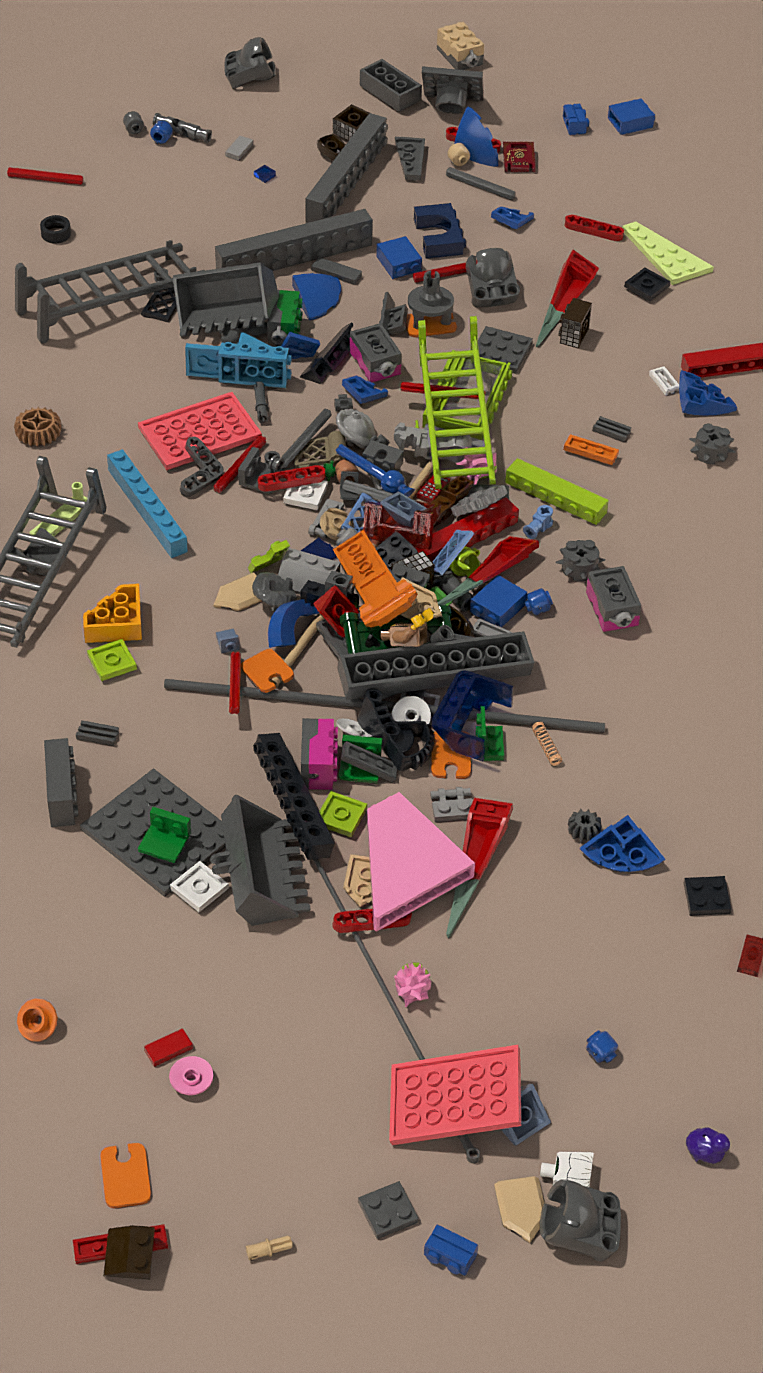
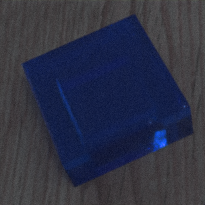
[254,165,276,183]

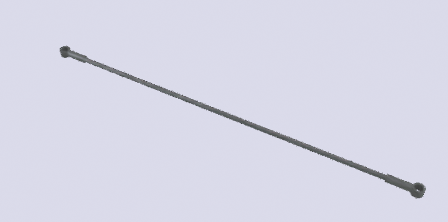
[286,818,480,1163]

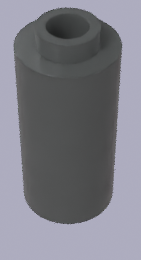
[440,574,474,612]

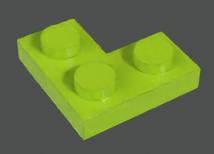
[248,540,290,573]

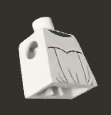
[540,1152,594,1187]

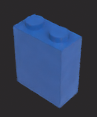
[608,98,655,135]
[376,236,422,279]
[470,575,527,628]

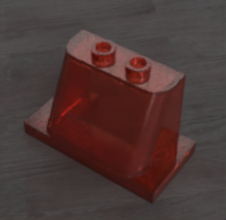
[363,500,441,550]

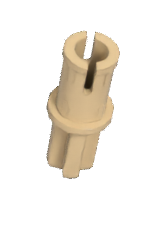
[245,1236,293,1261]

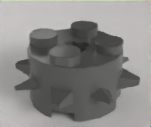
[689,423,735,465]
[556,540,606,581]

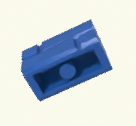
[562,103,589,135]
[424,1224,478,1276]

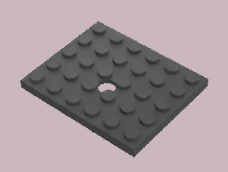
[80,768,226,897]

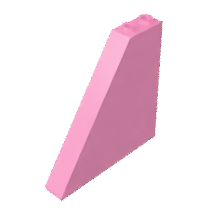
[367,792,475,932]

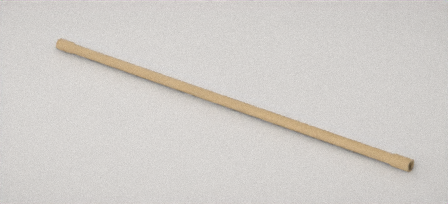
[270,459,441,688]

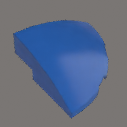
[454,107,499,167]
[292,273,341,321]
[679,370,737,416]
[580,815,666,872]

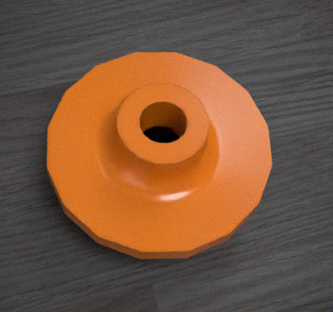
[17,998,58,1042]

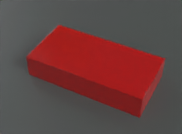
[144,1028,193,1067]

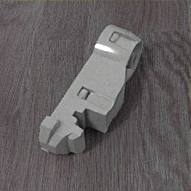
[394,422,472,462]

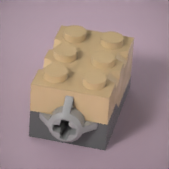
[437,22,484,70]

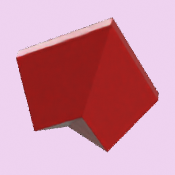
[313,585,359,638]

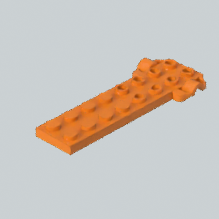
[332,530,418,627]

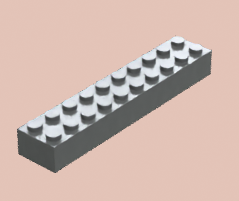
[305,113,388,223]
[215,209,373,271]
[337,631,535,700]

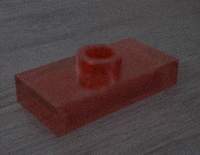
[737,934,763,977]

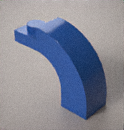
[268,599,320,648]

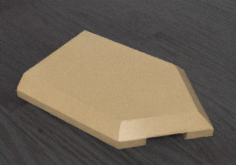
[214,572,261,611]
[400,577,442,620]
[343,854,372,908]
[494,1176,545,1243]

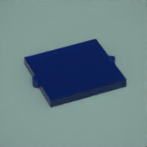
[301,537,337,560]

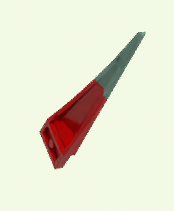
[536,250,599,347]
[438,536,539,606]
[446,798,513,938]

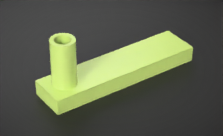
[29,482,87,536]

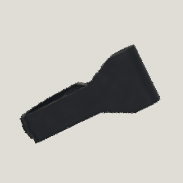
[357,688,435,771]

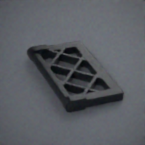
[141,287,177,322]

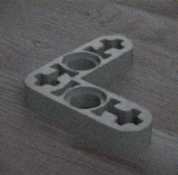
[179,436,224,496]

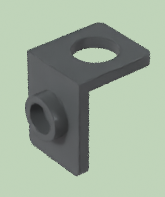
[340,471,359,500]

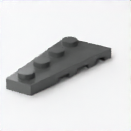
[395,136,425,181]

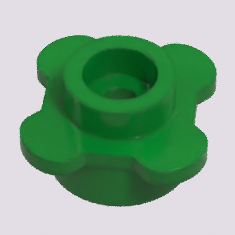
[323,460,336,481]

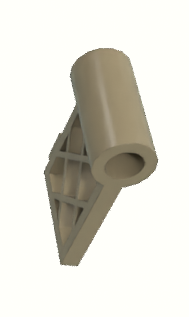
[293,431,346,469]

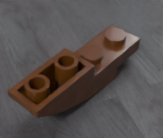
[424,476,474,523]

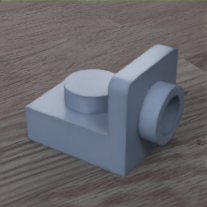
[216,629,240,653]

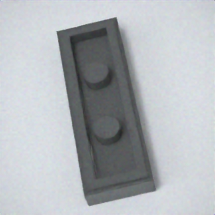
[311,257,362,285]
[341,741,397,783]

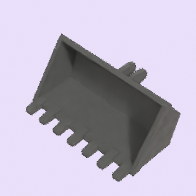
[173,262,279,337]
[210,795,311,926]

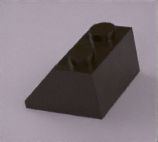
[103,1225,155,1280]

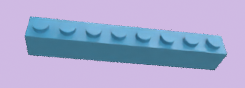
[107,449,188,558]

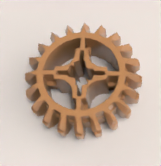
[14,406,62,447]

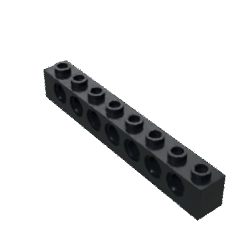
[253,733,335,860]

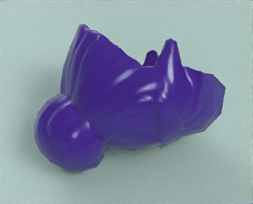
[686,1127,730,1164]

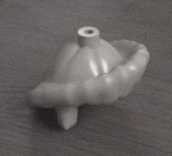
[336,409,376,449]

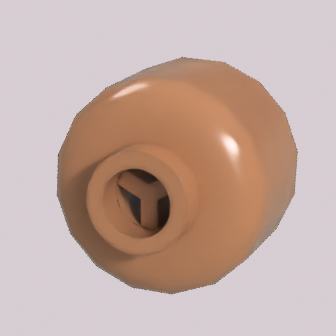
[335,459,359,482]

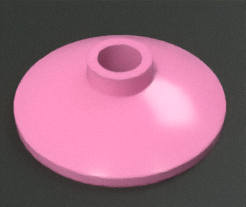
[169,1056,213,1095]

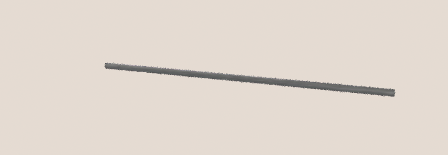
[164,679,605,733]

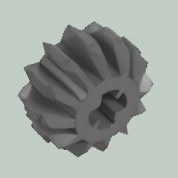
[568,808,602,843]

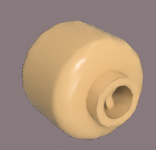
[448,143,470,166]

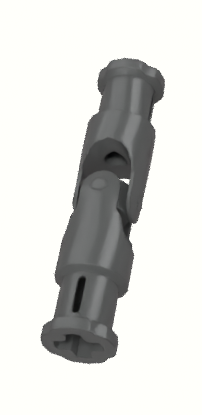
[153,113,212,143]

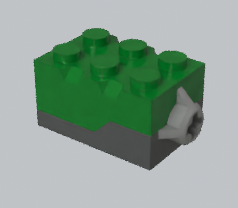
[267,290,303,347]

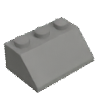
[278,548,340,595]

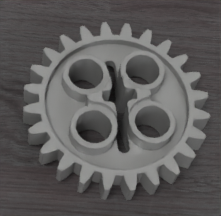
[451,485,508,516]

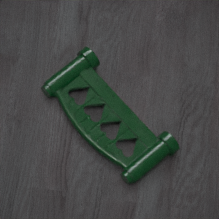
[339,605,452,654]

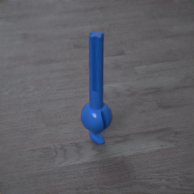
[336,444,415,497]

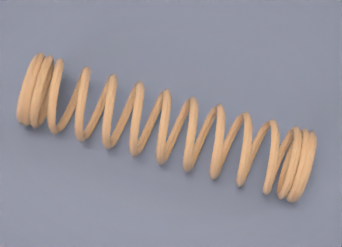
[532,722,562,766]

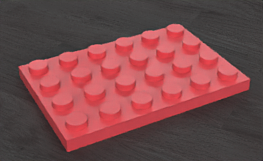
[138,392,262,470]
[389,1045,521,1145]

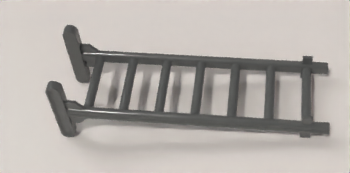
[15,240,205,344]
[0,456,107,648]

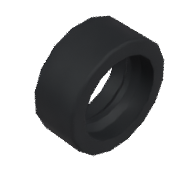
[40,215,71,244]

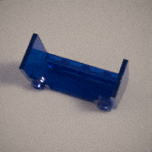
[432,670,513,762]

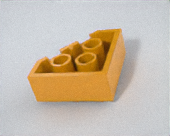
[83,584,142,643]

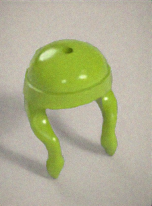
[448,546,480,588]

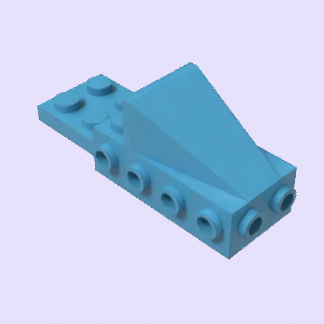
[185,333,292,388]

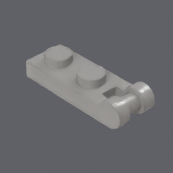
[308,499,344,539]

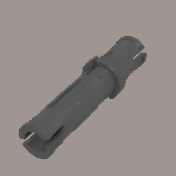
[254,382,269,423]

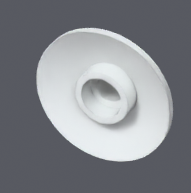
[392,696,431,724]
[336,718,373,737]

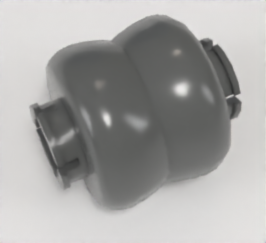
[123,111,144,134]

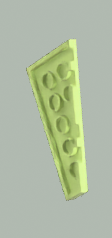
[622,222,714,285]

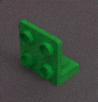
[475,706,504,761]
[338,735,382,783]
[138,807,191,863]

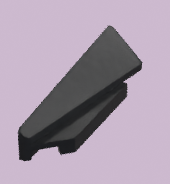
[300,322,353,384]

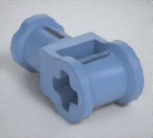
[523,505,553,539]

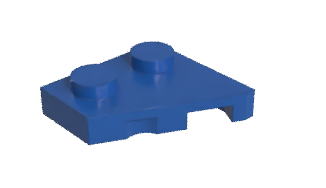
[491,206,534,229]
[281,332,320,359]
[342,375,388,404]

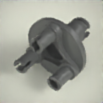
[408,270,454,329]

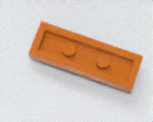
[563,434,619,465]

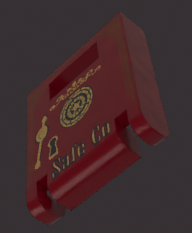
[503,142,536,172]

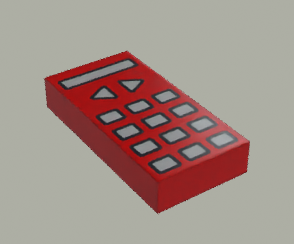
[417,475,451,503]

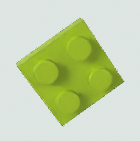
[87,639,137,681]
[319,791,368,838]

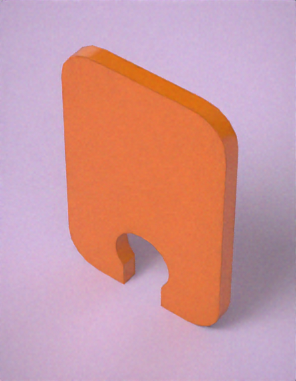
[406,313,457,337]
[241,649,294,693]
[431,730,471,779]
[100,1143,151,1208]

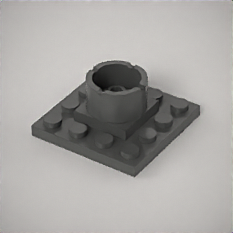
[422,66,484,114]

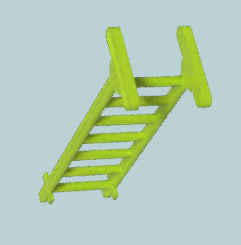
[418,316,496,489]

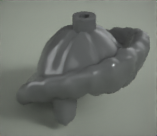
[252,572,297,611]

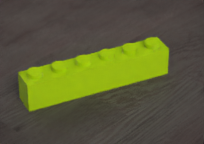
[505,458,609,525]

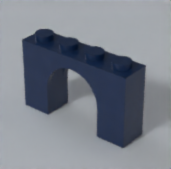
[413,203,466,259]

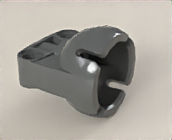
[225,37,276,88]
[466,248,520,307]
[540,1179,621,1262]

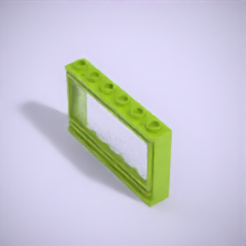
[422,350,513,440]

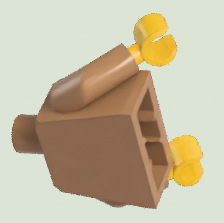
[381,608,434,647]

